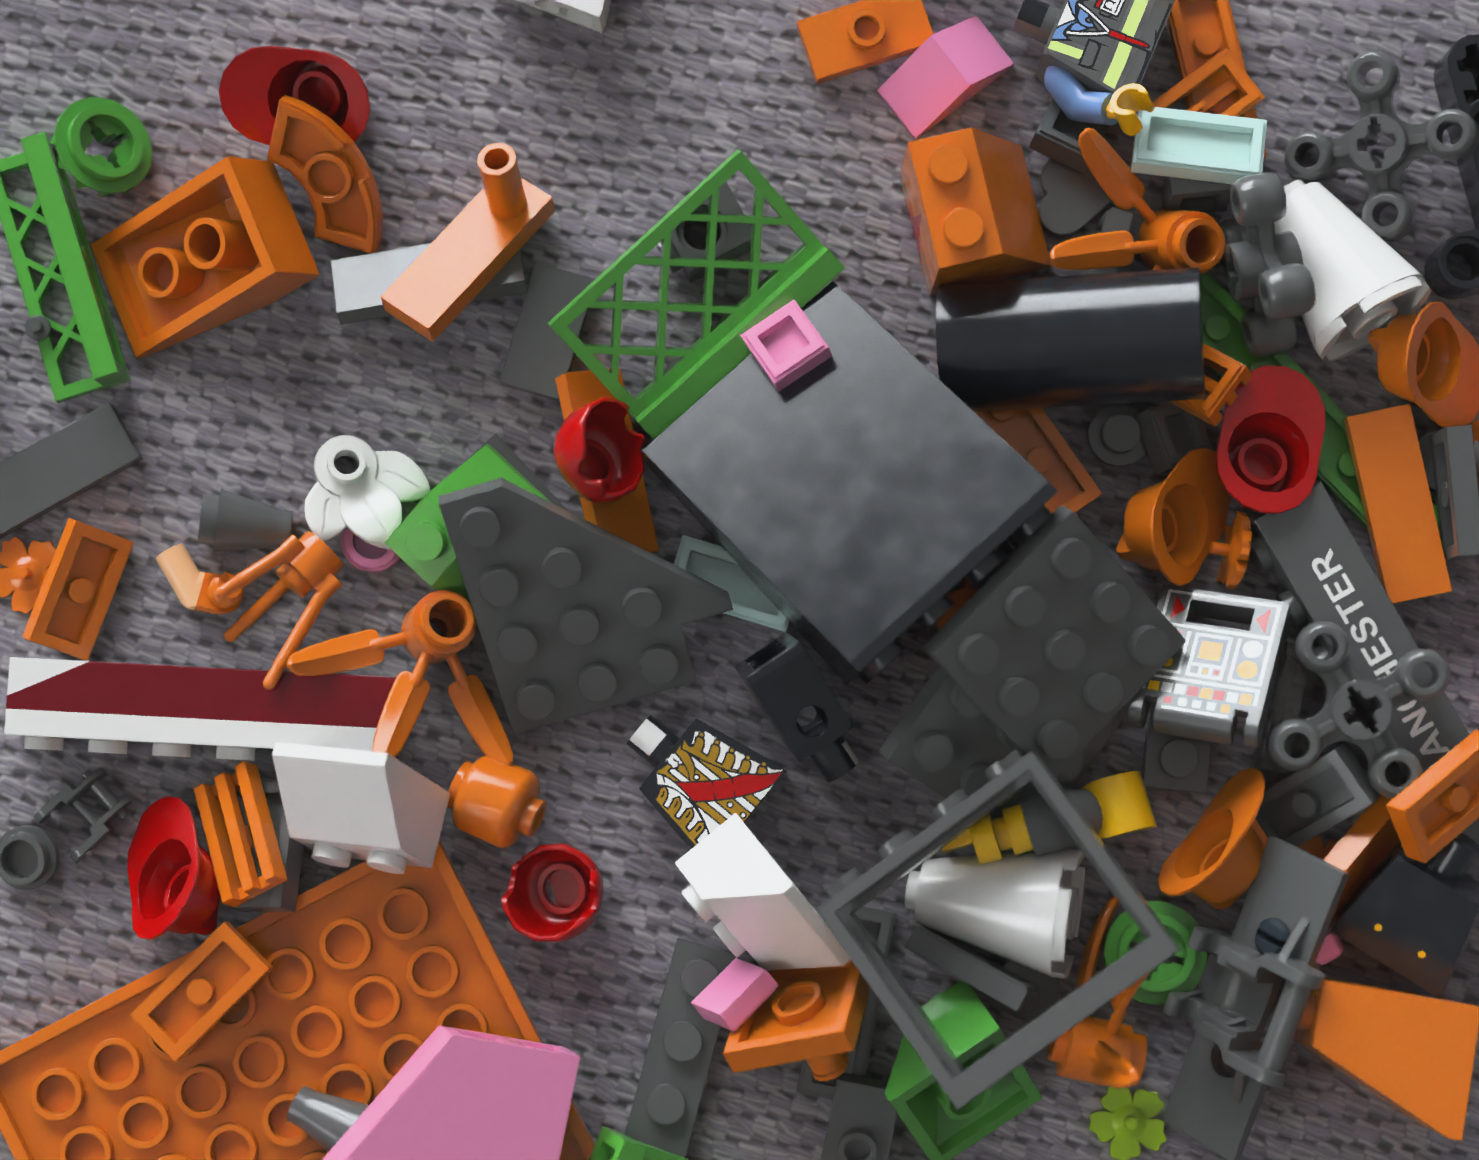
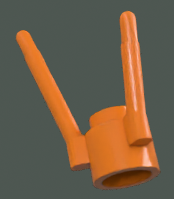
[215,531,344,690]

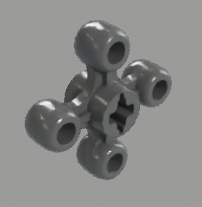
[1284,50,1479,242]
[1218,172,1316,358]
[1268,621,1450,799]

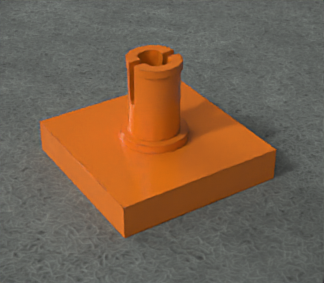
[723,960,871,1081]

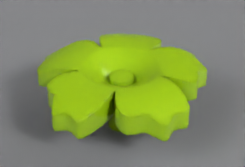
[1088,1087,1167,1160]

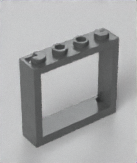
[816,750,1181,1110]

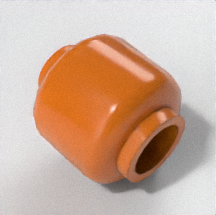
[447,755,547,849]

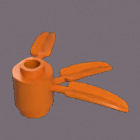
[1050,128,1225,274]
[287,590,513,766]
[1047,896,1152,1089]

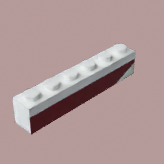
[4,657,400,761]

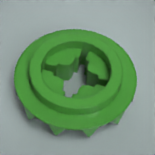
[50,97,152,198]
[1104,901,1207,1005]

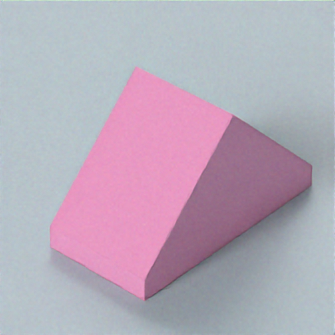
[877,15,1014,140]

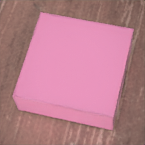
[740,300,832,392]
[691,958,779,1031]

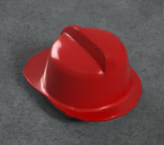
[218,46,371,145]
[1216,365,1325,514]
[127,796,221,940]

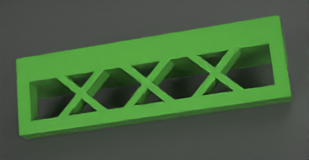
[0,131,131,403]

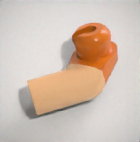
[156,543,244,615]

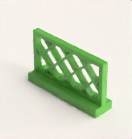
[548,149,845,440]

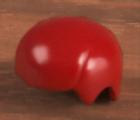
[554,396,645,504]
[501,843,604,942]

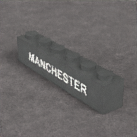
[1250,481,1479,844]

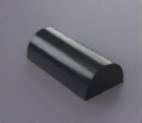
[936,267,1206,412]

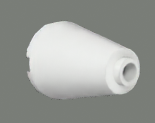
[1274,180,1431,361]
[905,848,1085,978]

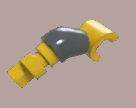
[942,771,1157,865]

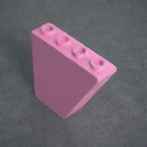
[323,1025,580,1160]

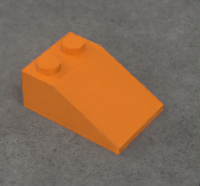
[90,156,320,358]

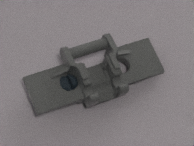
[1162,836,1350,1160]

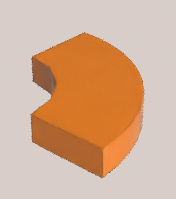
[267,95,383,254]

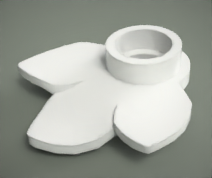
[304,435,430,550]

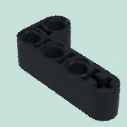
[1424,34,1479,299]

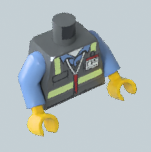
[1013,0,1193,136]

